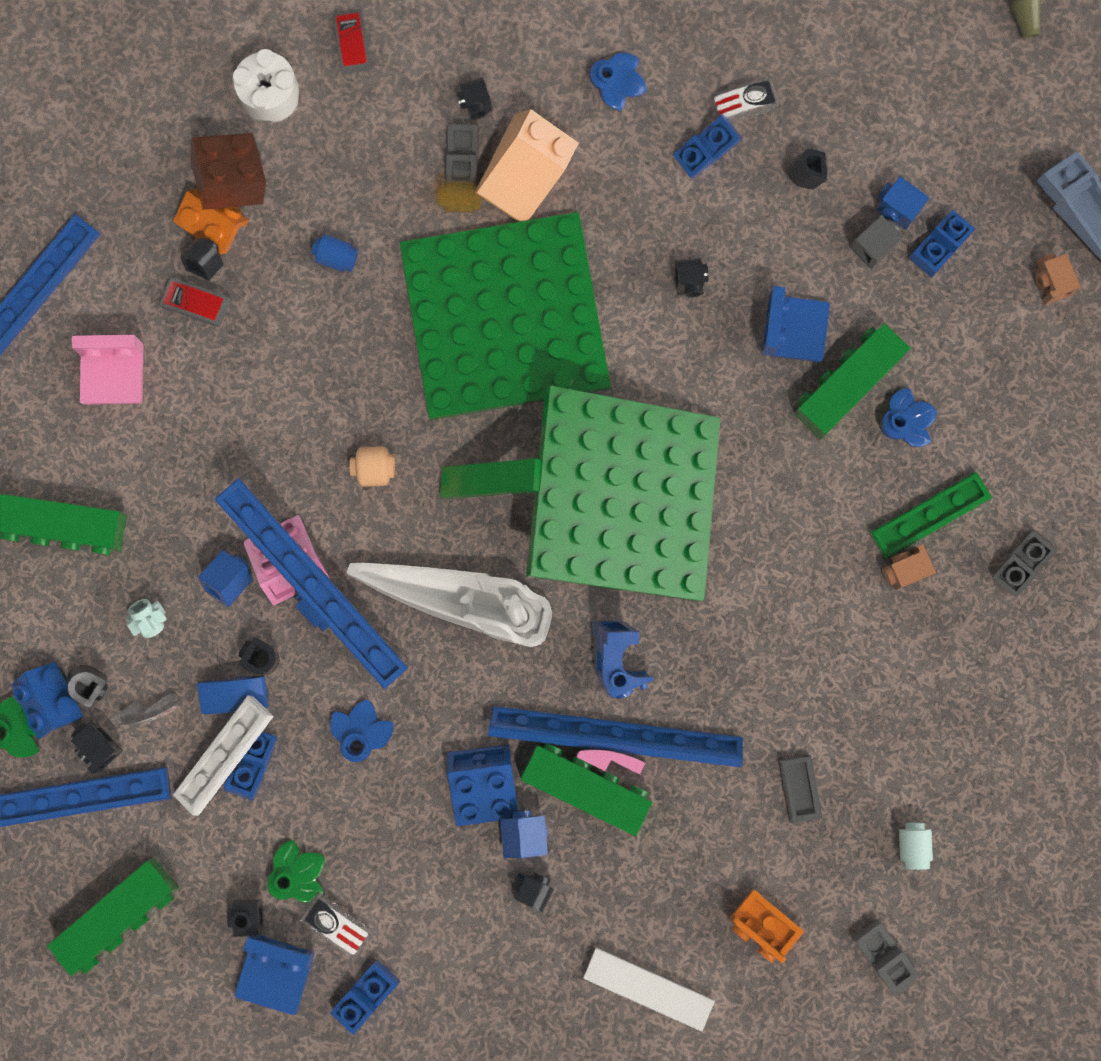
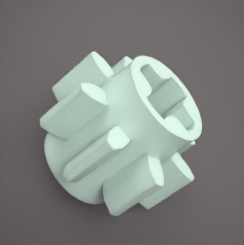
[126,599,167,638]

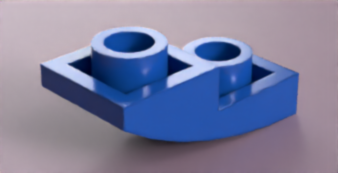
[673,115,743,178]
[909,209,975,278]
[197,676,269,714]
[223,732,277,801]
[330,960,401,1035]

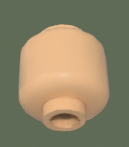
[350,446,395,486]

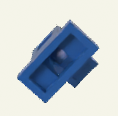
[592,620,654,699]

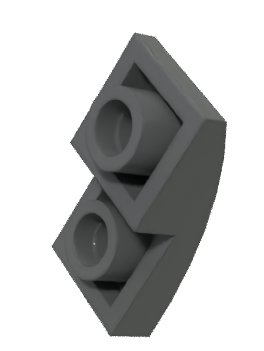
[992,529,1058,598]

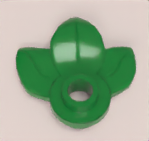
[0,696,39,758]
[267,840,325,903]

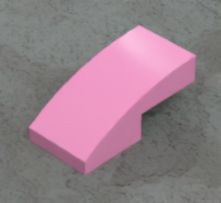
[577,750,645,774]

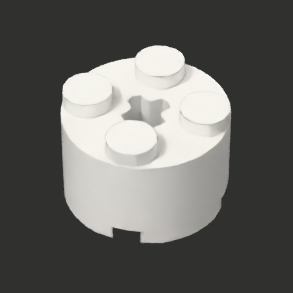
[233,49,299,122]

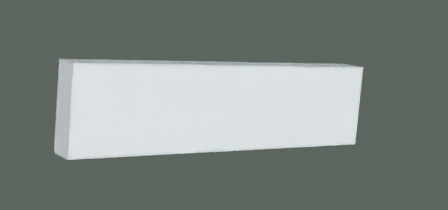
[173,695,274,816]
[583,947,715,1031]

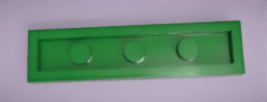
[440,458,542,499]
[869,471,993,560]

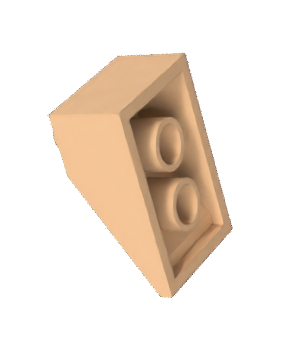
[475,109,578,222]

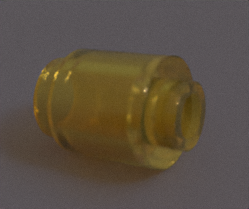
[438,182,482,213]

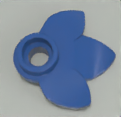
[589,53,647,111]
[881,388,937,447]
[330,700,394,762]

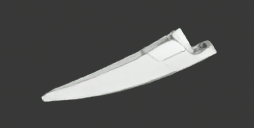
[347,563,552,647]

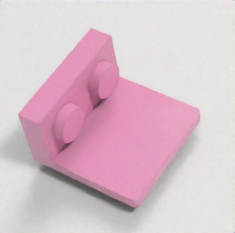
[72,335,144,405]
[244,515,329,606]

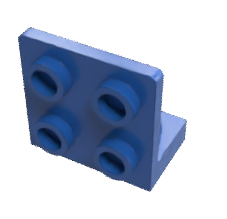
[761,286,830,363]
[447,744,518,826]
[235,935,315,1015]

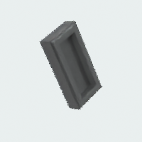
[779,755,823,823]

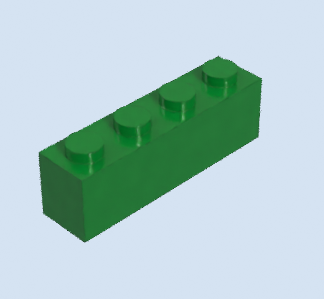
[794,323,911,440]
[0,494,127,556]
[521,743,653,837]
[47,859,179,976]

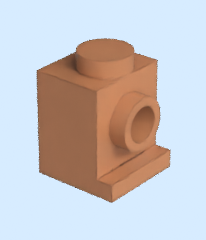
[1035,254,1081,306]
[882,544,936,590]

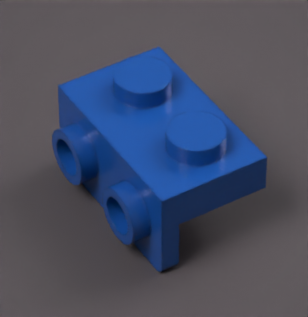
[11,661,84,739]

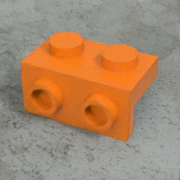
[173,188,249,255]
[729,889,804,964]

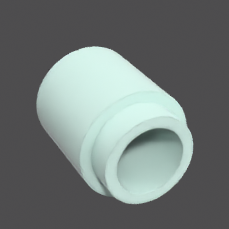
[899,823,933,870]

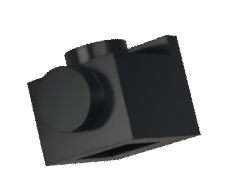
[71,723,123,773]

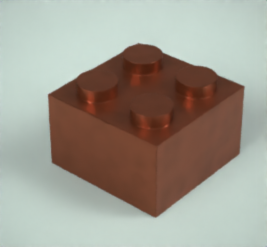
[190,133,266,210]

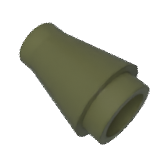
[1011,0,1041,39]

